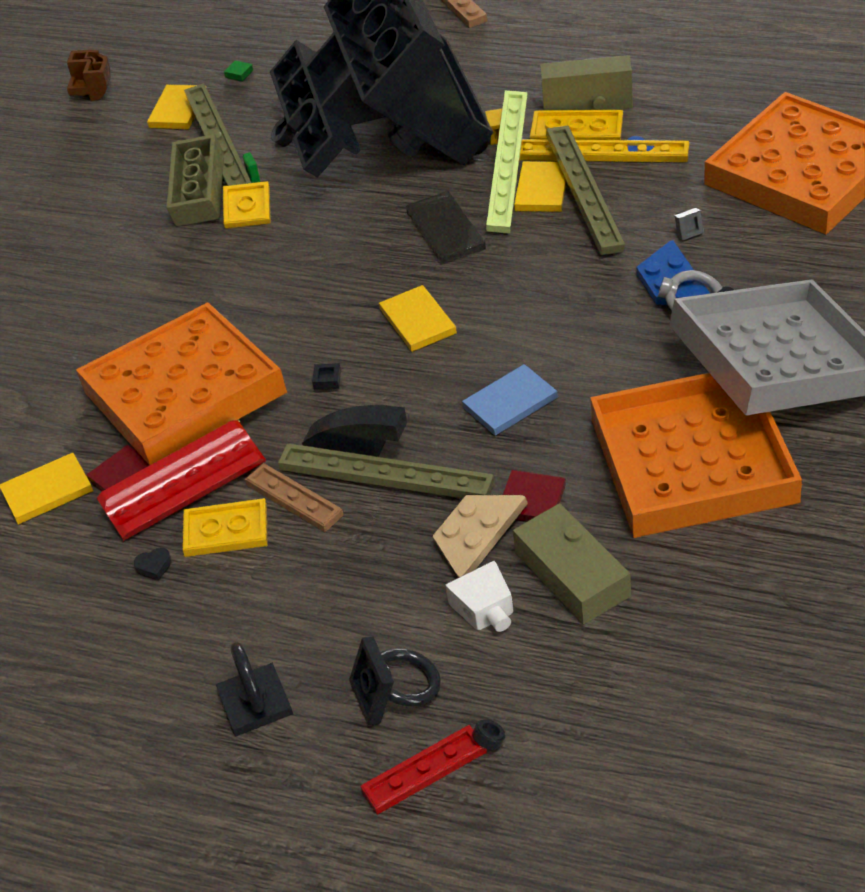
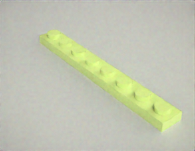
[486,90,527,233]

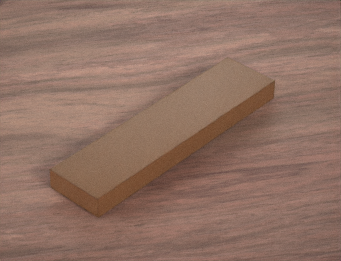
[245,463,344,532]

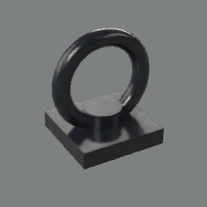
[349,636,441,725]
[216,642,293,737]

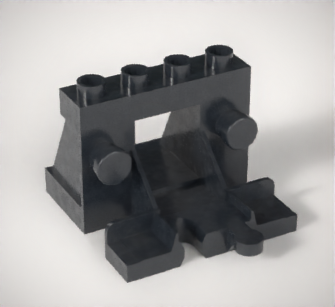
[270,0,494,178]

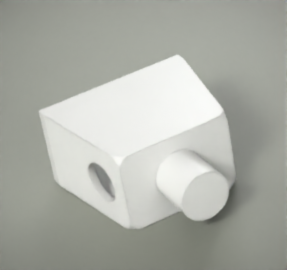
[445,561,513,632]

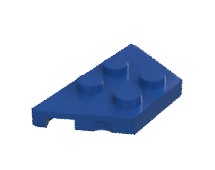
[636,240,710,305]

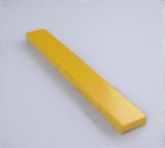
[519,139,689,162]

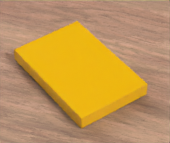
[147,85,197,129]
[514,161,567,212]
[379,285,457,352]
[0,453,93,524]
[183,498,268,557]

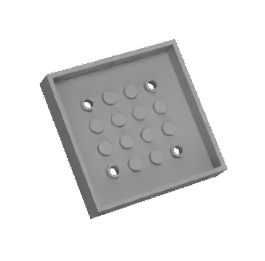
[669,279,865,415]

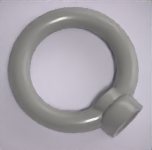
[658,270,722,310]

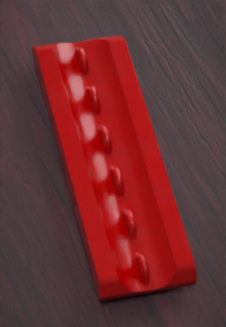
[97,420,266,541]

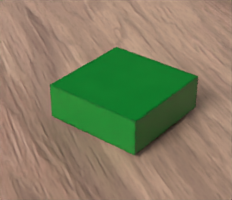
[224,60,253,81]
[242,152,261,183]

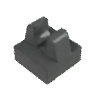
[674,208,704,240]

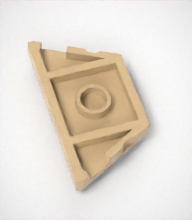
[433,495,528,578]

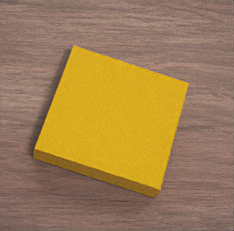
[223,181,271,228]

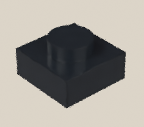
[312,363,341,390]

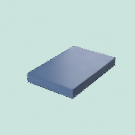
[462,364,558,436]

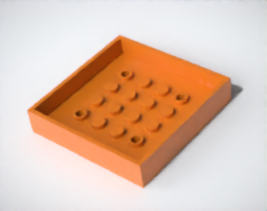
[704,92,865,235]
[76,302,287,465]
[590,373,802,538]

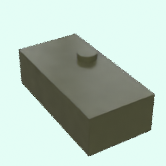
[540,55,633,110]
[167,134,224,226]
[513,503,631,625]

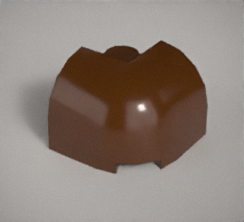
[67,50,111,101]

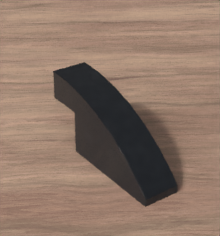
[302,405,407,457]

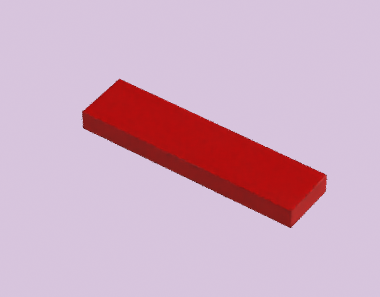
[360,725,487,815]

